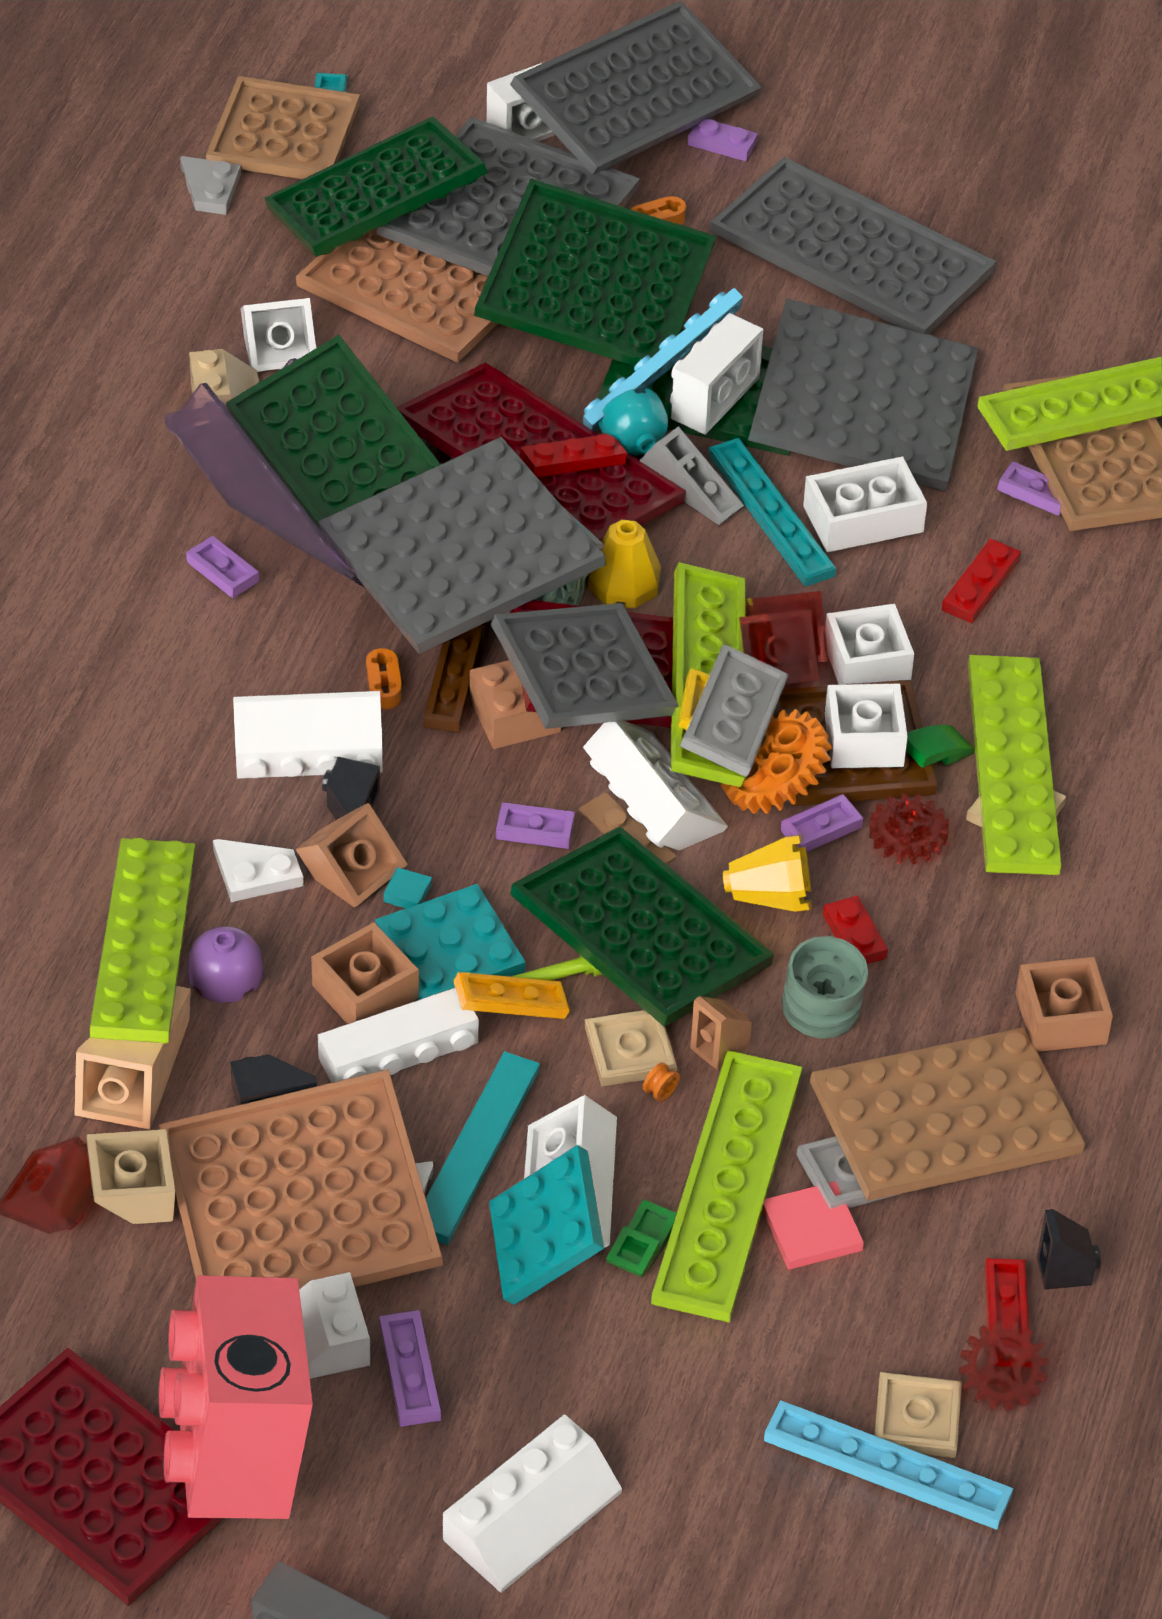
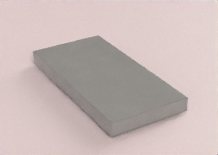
[680,644,789,777]

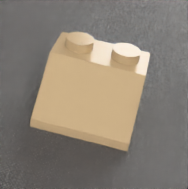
[189,349,259,427]
[86,1129,175,1224]

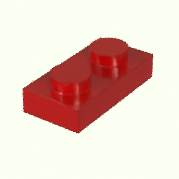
[823,895,888,964]

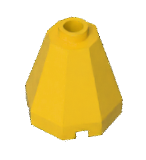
[588,520,661,608]
[723,834,812,912]

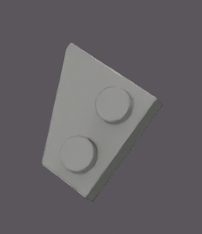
[180,156,241,215]

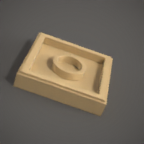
[585,1010,677,1087]
[874,1372,962,1458]

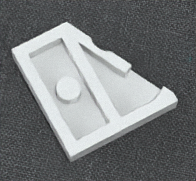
[213,839,303,902]

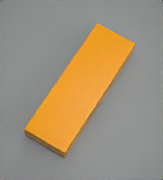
[453,972,570,1019]

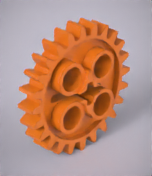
[720,709,832,814]

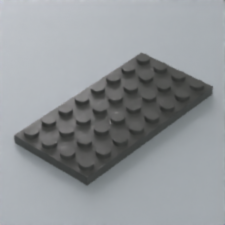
[510,0,762,175]
[710,157,997,335]

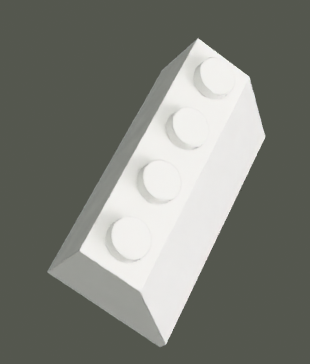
[233,691,383,779]
[583,721,728,851]
[524,1095,617,1248]
[443,1414,622,1593]

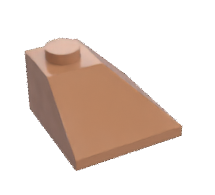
[296,803,408,907]

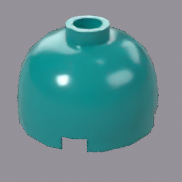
[598,389,668,456]

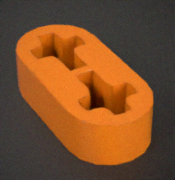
[631,196,686,225]
[366,648,402,709]

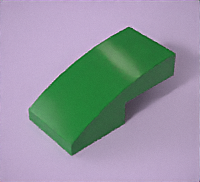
[906,725,975,768]
[606,1199,677,1278]

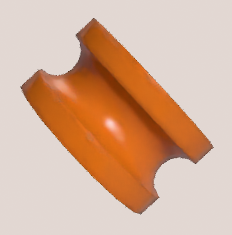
[643,1062,680,1102]

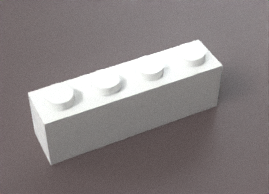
[318,988,479,1083]

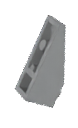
[640,427,744,525]

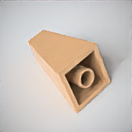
[75,986,191,1130]

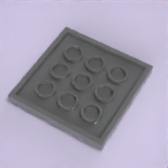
[491,603,678,729]

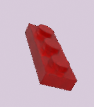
[519,434,627,477]
[941,538,1021,624]

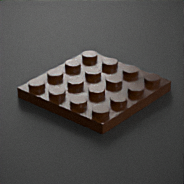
[773,680,937,806]

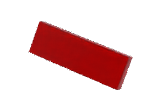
[984,1258,1031,1368]

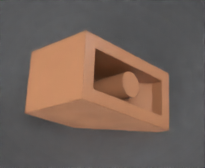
[690,996,752,1071]

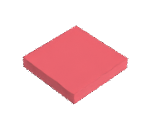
[762,1181,864,1270]

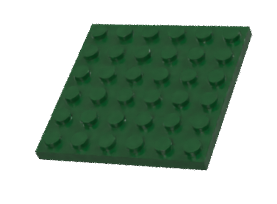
[474,179,716,375]

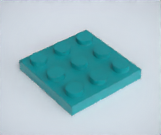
[375,884,526,1001]
[489,1145,604,1305]

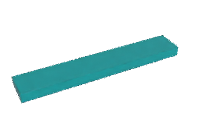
[708,438,836,587]
[426,1051,540,1245]

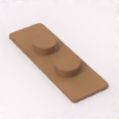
[579,793,676,864]

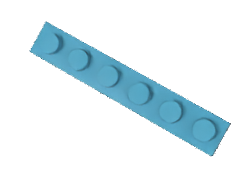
[583,288,743,432]
[764,1400,1013,1530]

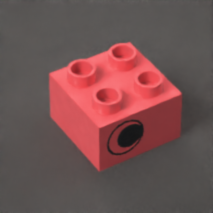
[159,1275,313,1519]

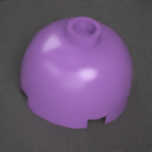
[188,926,264,1003]

